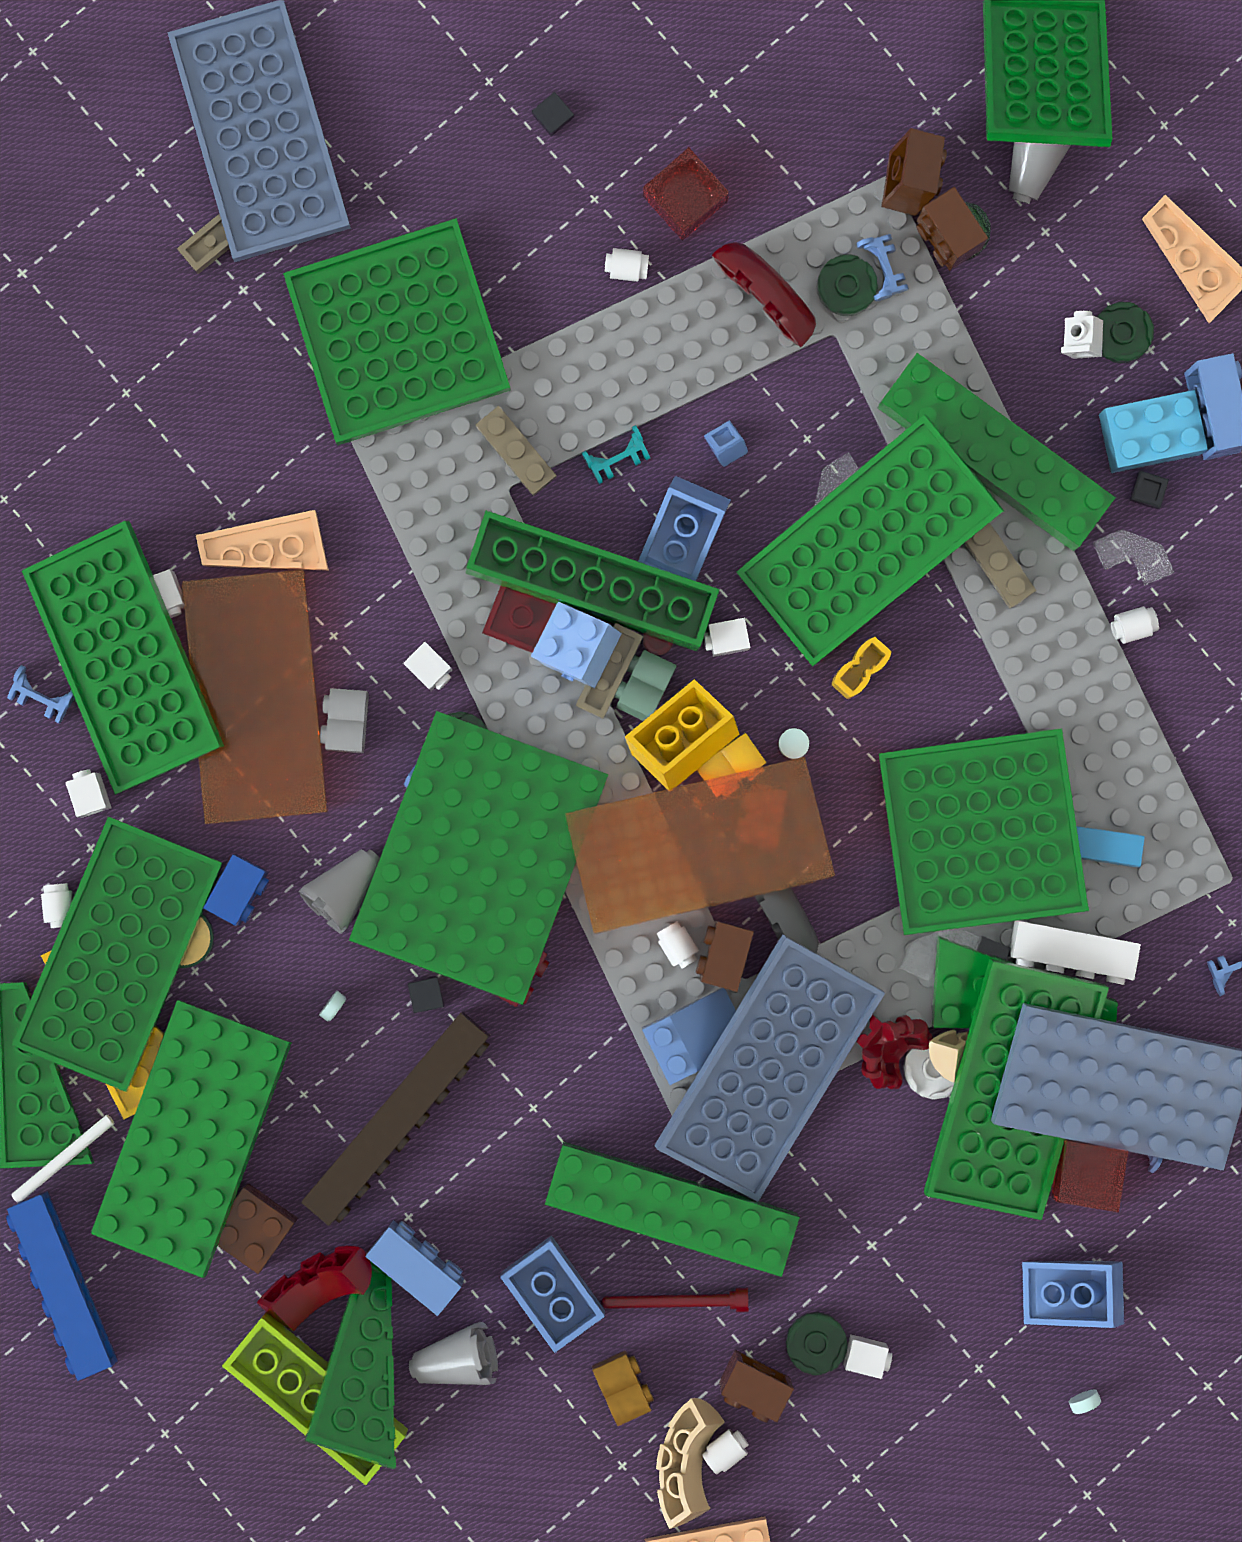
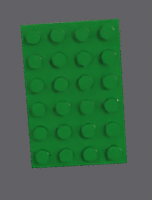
[983,0,1113,147]

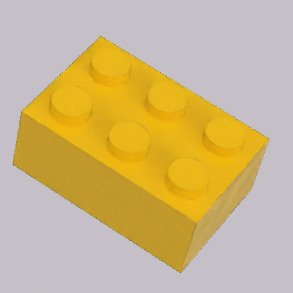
[625,679,739,792]

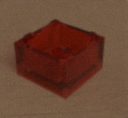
[643,147,729,241]
[1051,1139,1128,1213]

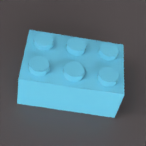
[1099,390,1208,473]

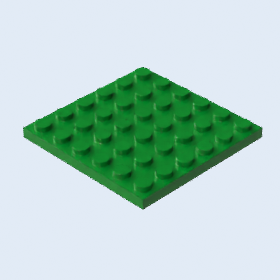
[283,218,511,446]
[879,728,1089,936]

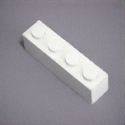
[1008,921,1141,985]

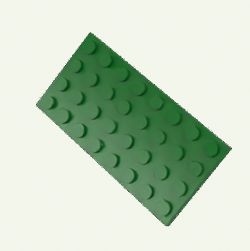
[737,414,1004,666]
[22,521,224,794]
[12,817,223,1092]
[924,959,1109,1220]
[91,1000,292,1278]

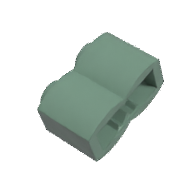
[614,650,677,721]

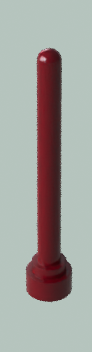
[601,1287,749,1313]

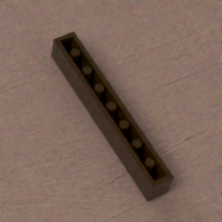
[301,1011,490,1226]

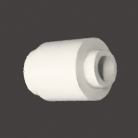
[605,248,649,282]
[1111,607,1159,644]
[41,883,73,928]
[657,921,699,969]
[702,1429,749,1474]

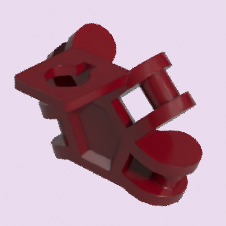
[856,1014,933,1089]

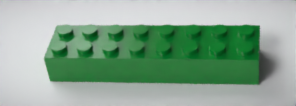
[877,353,1116,551]
[465,510,719,651]
[545,1142,800,1277]

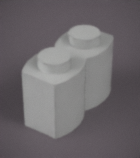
[320,688,369,753]

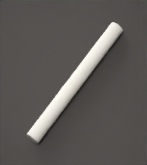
[11,1115,115,1203]

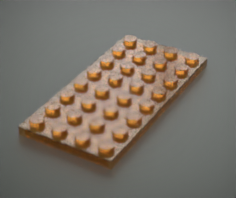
[182,570,328,824]
[565,757,835,934]

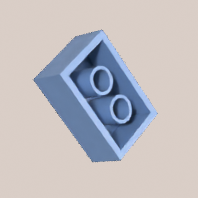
[1184,353,1242,460]
[365,1220,464,1316]
[500,1235,605,1353]

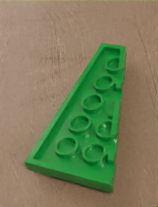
[932,936,1118,1029]
[0,982,94,1169]
[305,1262,396,1469]

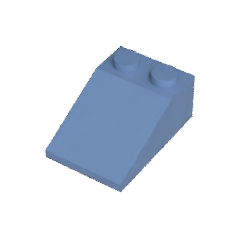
[638,476,731,581]
[642,988,736,1085]
[1022,1261,1124,1328]

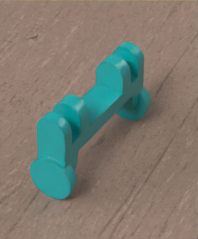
[582,425,650,484]

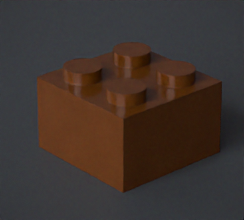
[881,128,947,216]
[916,187,988,271]
[695,921,754,992]
[218,1183,298,1274]
[719,1350,794,1423]

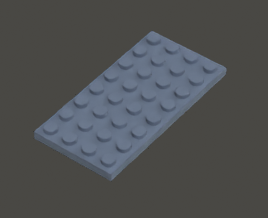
[167,0,351,262]
[654,934,885,1202]
[991,1003,1242,1171]

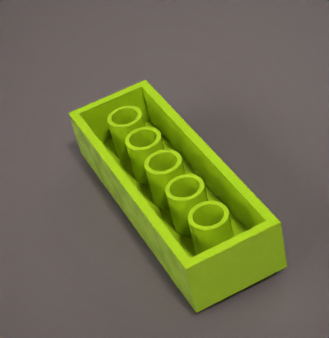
[222,1312,408,1485]

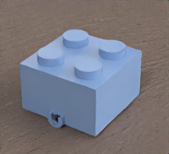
[531,601,622,688]

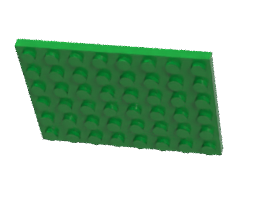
[349,711,609,1005]

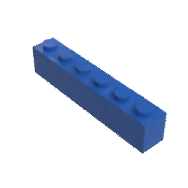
[6,1191,118,1381]

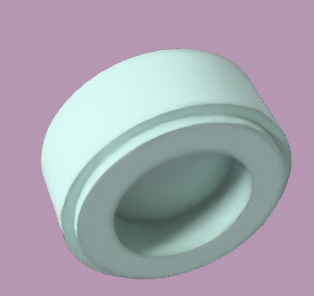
[778,728,809,759]
[319,991,346,1022]
[1068,1389,1101,1414]

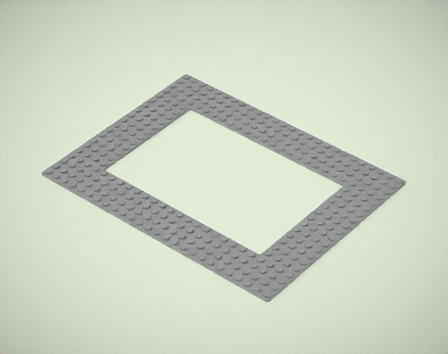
[351,176,1233,1116]

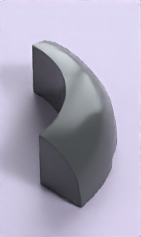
[733,850,819,953]

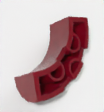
[712,242,816,347]
[256,1246,372,1331]

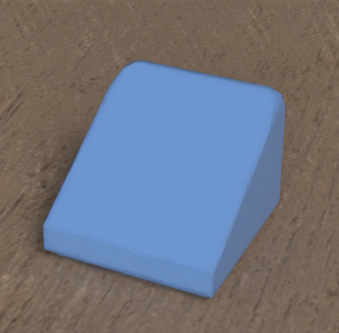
[704,420,748,467]

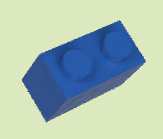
[203,854,270,926]

